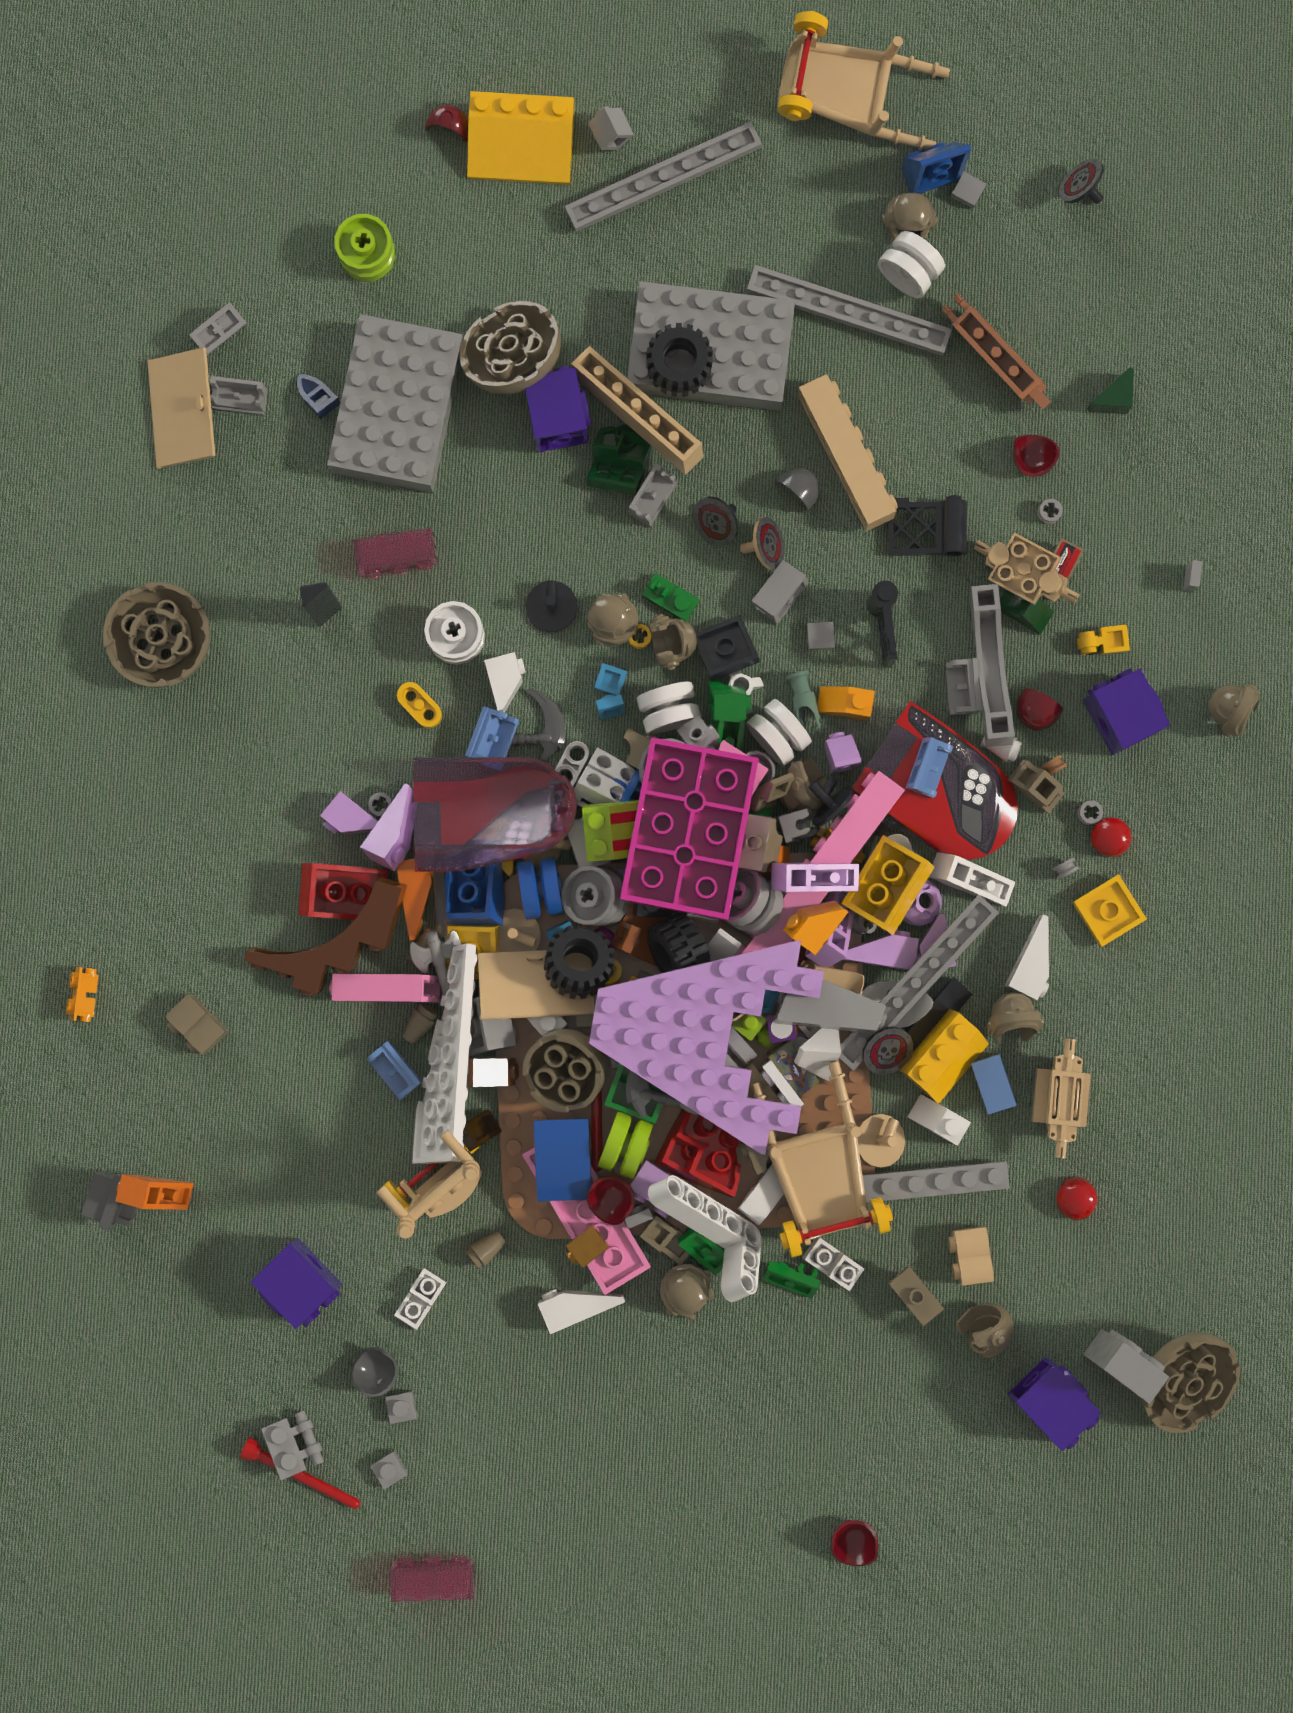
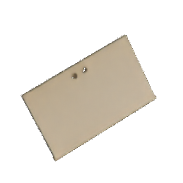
[147,348,215,469]
[478,950,595,1020]

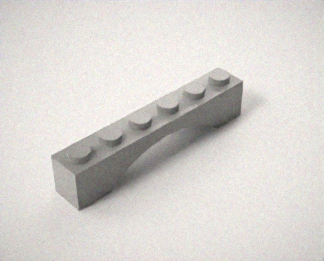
[970,584,1015,747]

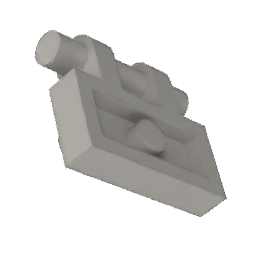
[261,1411,324,1481]

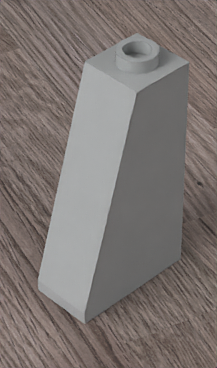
[772,980,887,1033]

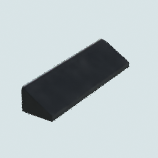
[300,582,342,627]
[901,977,973,1075]

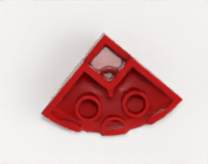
[654,1109,741,1198]

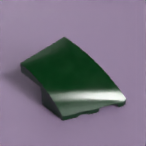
[586,424,652,495]

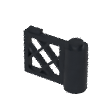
[888,495,967,556]
[866,581,899,669]

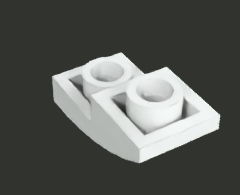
[738,1164,784,1225]
[802,1237,864,1291]
[394,1268,447,1331]

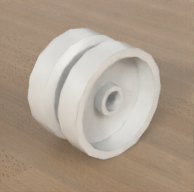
[877,231,945,298]
[424,601,485,665]
[636,682,702,735]
[746,699,812,767]

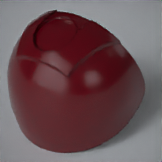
[425,105,469,143]
[1013,435,1060,477]
[1017,688,1063,731]
[586,1176,635,1225]
[831,1520,878,1566]

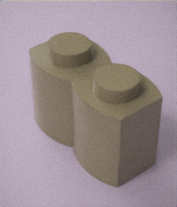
[165,994,229,1054]

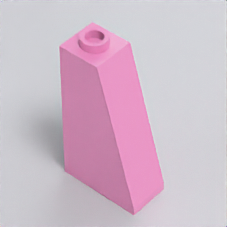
[329,974,442,1003]

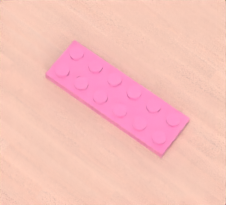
[522,1147,651,1295]

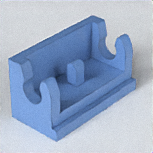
[465,706,520,770]
[906,737,953,798]
[367,1041,423,1101]
[971,1053,1017,1115]

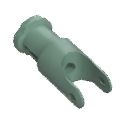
[786,670,821,729]

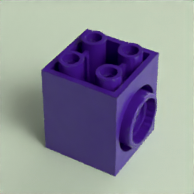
[523,366,591,453]
[1082,668,1170,756]
[250,1238,343,1329]
[1007,1357,1101,1451]

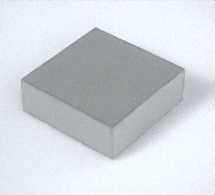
[951,172,987,209]
[1183,560,1203,592]
[806,622,835,650]

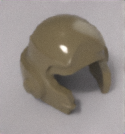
[882,193,938,243]
[587,593,639,646]
[649,614,697,671]
[1208,684,1260,737]
[779,758,826,812]
[986,992,1044,1044]
[660,1263,715,1320]
[955,1303,1013,1359]

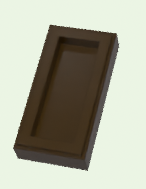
[463,1109,502,1152]

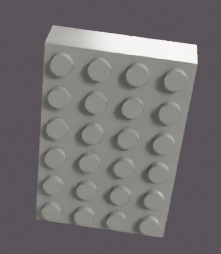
[627,281,795,411]
[327,314,463,493]

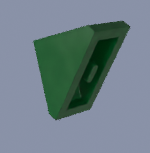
[1087,367,1134,414]
[1000,590,1054,635]

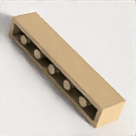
[571,346,703,475]
[798,374,898,531]

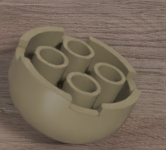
[523,1029,606,1112]

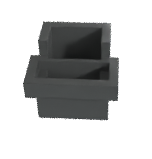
[81,1171,137,1231]

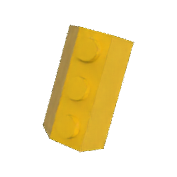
[841,835,935,935]
[899,1009,989,1104]

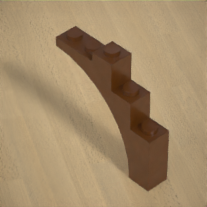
[244,877,407,996]

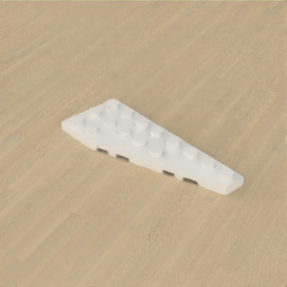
[412,944,477,1164]

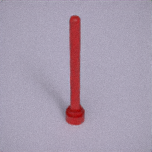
[591,1052,605,1172]
[239,1437,360,1509]

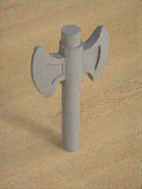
[410,930,461,996]

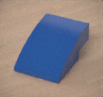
[534,1118,591,1202]

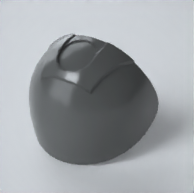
[775,468,819,512]
[350,1347,399,1397]

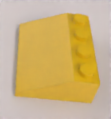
[467,91,575,185]

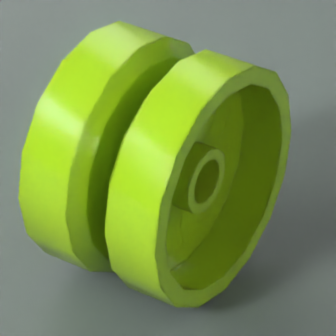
[335,214,395,282]
[598,1110,654,1179]

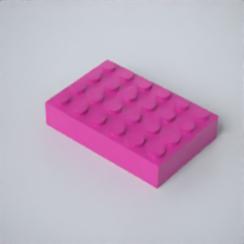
[620,737,759,921]

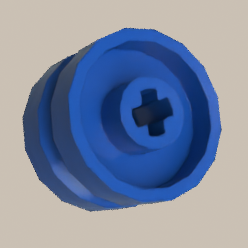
[517,856,563,920]

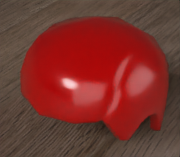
[1090,817,1132,857]
[1056,1176,1097,1221]

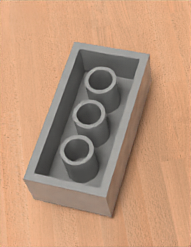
[1083,1329,1169,1404]

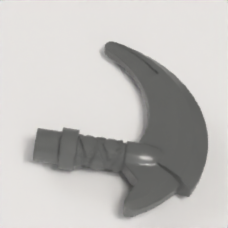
[511,689,565,761]
[626,1070,681,1118]

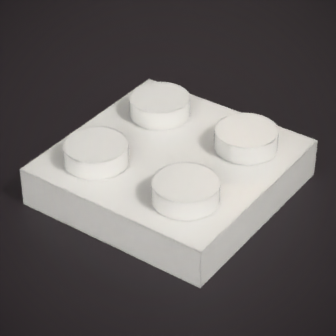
[760,1059,804,1106]

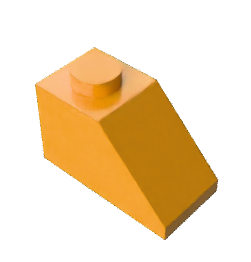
[817,686,875,721]
[783,901,848,955]

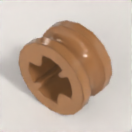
[1041,754,1068,775]

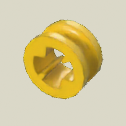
[628,624,652,649]

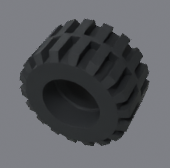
[646,323,713,397]
[647,912,711,973]
[544,924,614,999]

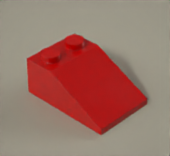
[298,863,388,920]

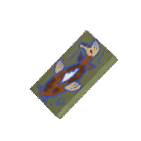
[767,1040,820,1097]

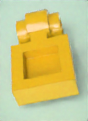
[1077,625,1130,655]

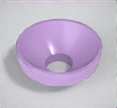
[903,880,942,926]

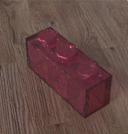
[353,528,438,579]
[390,1555,475,1602]

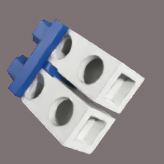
[572,747,642,804]

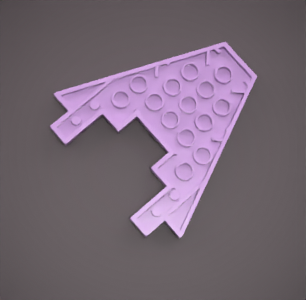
[589,940,824,1155]

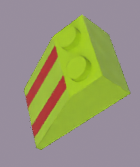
[582,800,639,862]

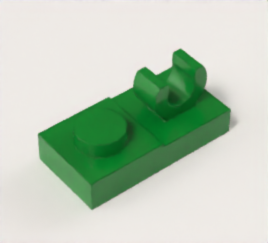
[642,573,700,622]
[678,1227,724,1275]
[762,1261,821,1299]

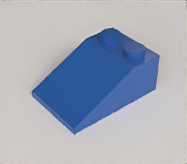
[901,142,971,194]
[441,840,505,926]

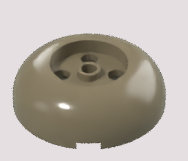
[460,301,561,395]
[103,582,210,688]
[1141,1332,1240,1433]

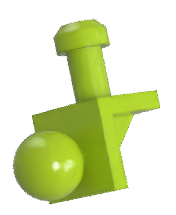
[731,1014,774,1047]

